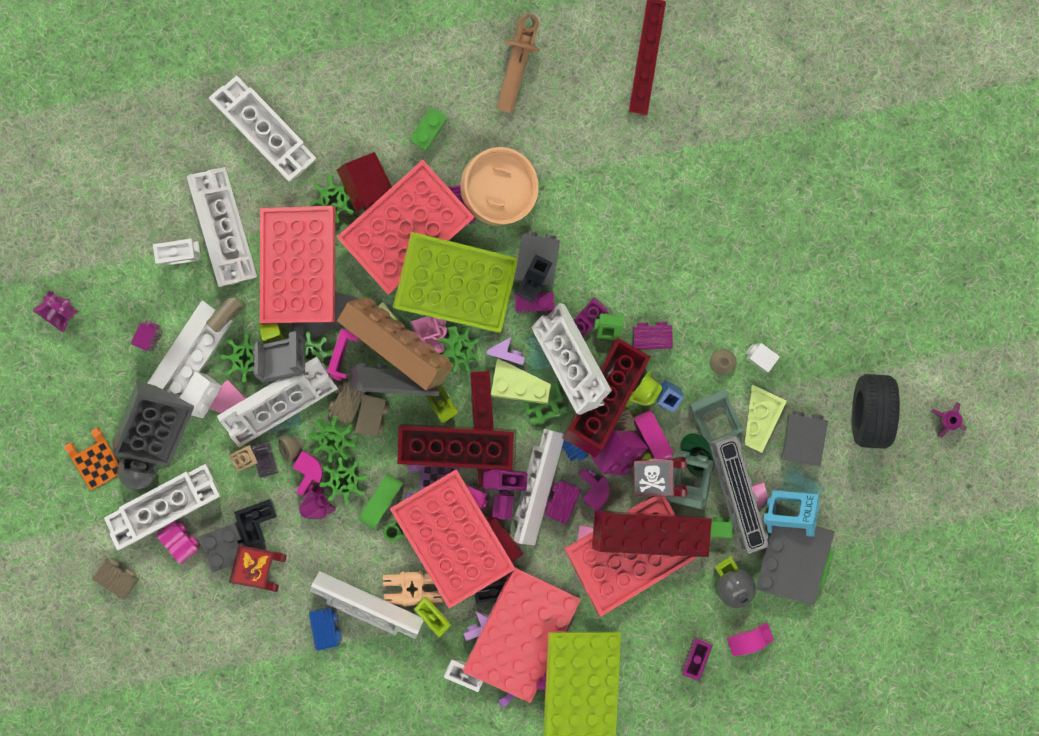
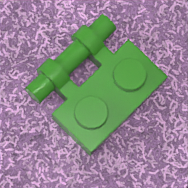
[523,382,568,426]

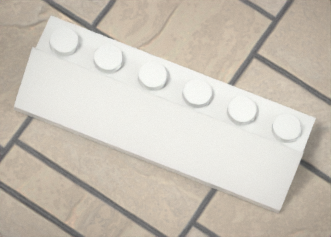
[209,75,316,182]
[186,167,257,287]
[147,300,233,398]
[531,303,612,415]
[217,357,338,448]
[514,429,564,546]
[104,464,221,551]
[310,571,424,639]

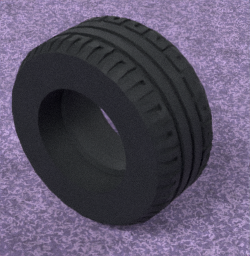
[852,374,900,449]

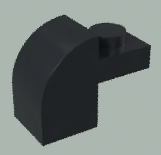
[515,255,553,303]

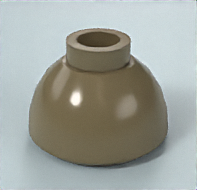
[710,349,737,376]
[278,435,303,461]

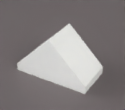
[443,659,483,692]

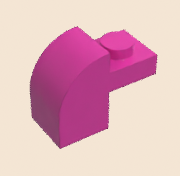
[292,450,323,496]
[727,623,774,656]

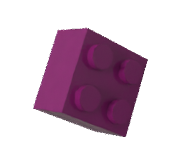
[591,430,648,476]

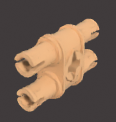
[383,570,442,608]

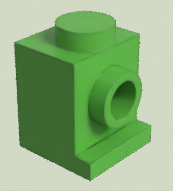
[594,314,623,340]
[711,517,733,538]

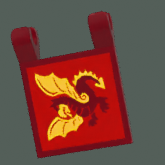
[229,545,287,592]

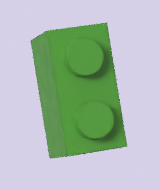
[410,107,447,152]

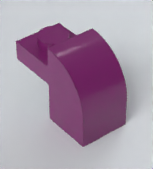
[578,468,609,511]

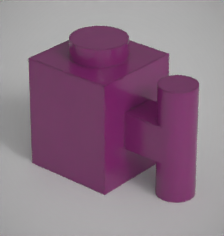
[492,490,514,519]

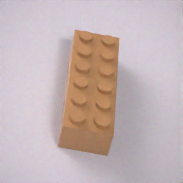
[337,297,454,390]

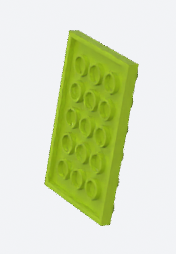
[393,232,518,333]
[543,632,621,736]

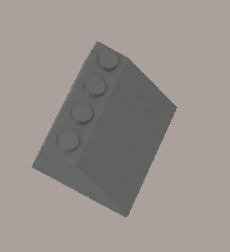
[349,363,439,396]
[112,381,194,467]
[755,526,835,605]

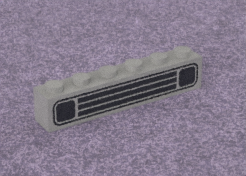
[709,435,769,554]

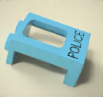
[764,490,819,537]

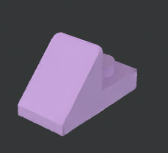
[486,337,525,365]
[464,611,489,641]

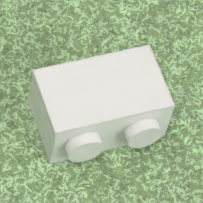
[746,343,780,372]
[180,371,222,418]

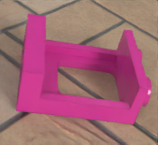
[327,328,361,381]

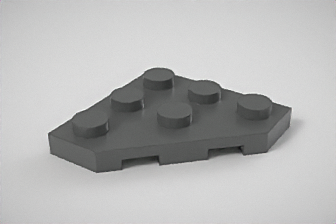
[288,292,359,342]

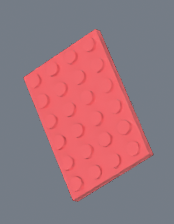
[337,160,475,295]
[260,206,335,323]
[390,469,516,608]
[564,496,696,617]
[462,568,581,703]

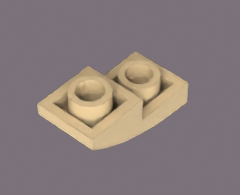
[230,445,257,472]

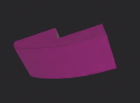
[573,297,609,338]

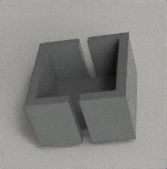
[199,522,246,573]

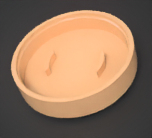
[460,147,539,226]

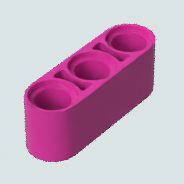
[633,409,674,459]

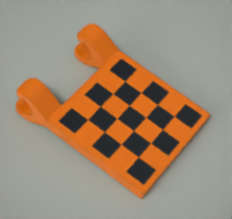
[64,427,119,491]

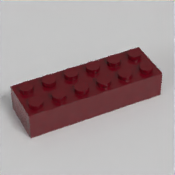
[562,338,651,458]
[397,424,517,470]
[592,510,712,557]

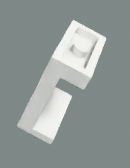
[153,239,201,266]

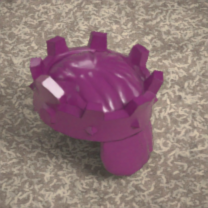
[33,290,79,332]

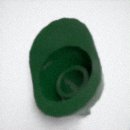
[680,433,715,478]

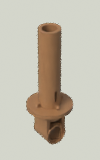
[496,14,540,113]

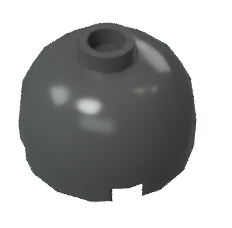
[117,457,158,491]
[716,569,756,608]

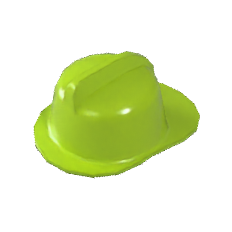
[624,371,663,409]

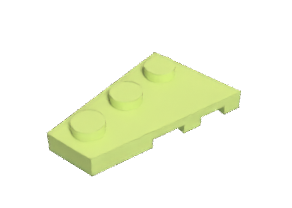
[491,358,551,404]
[745,385,787,453]

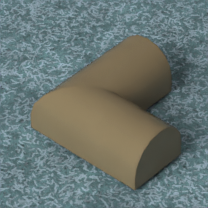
[206,298,246,332]

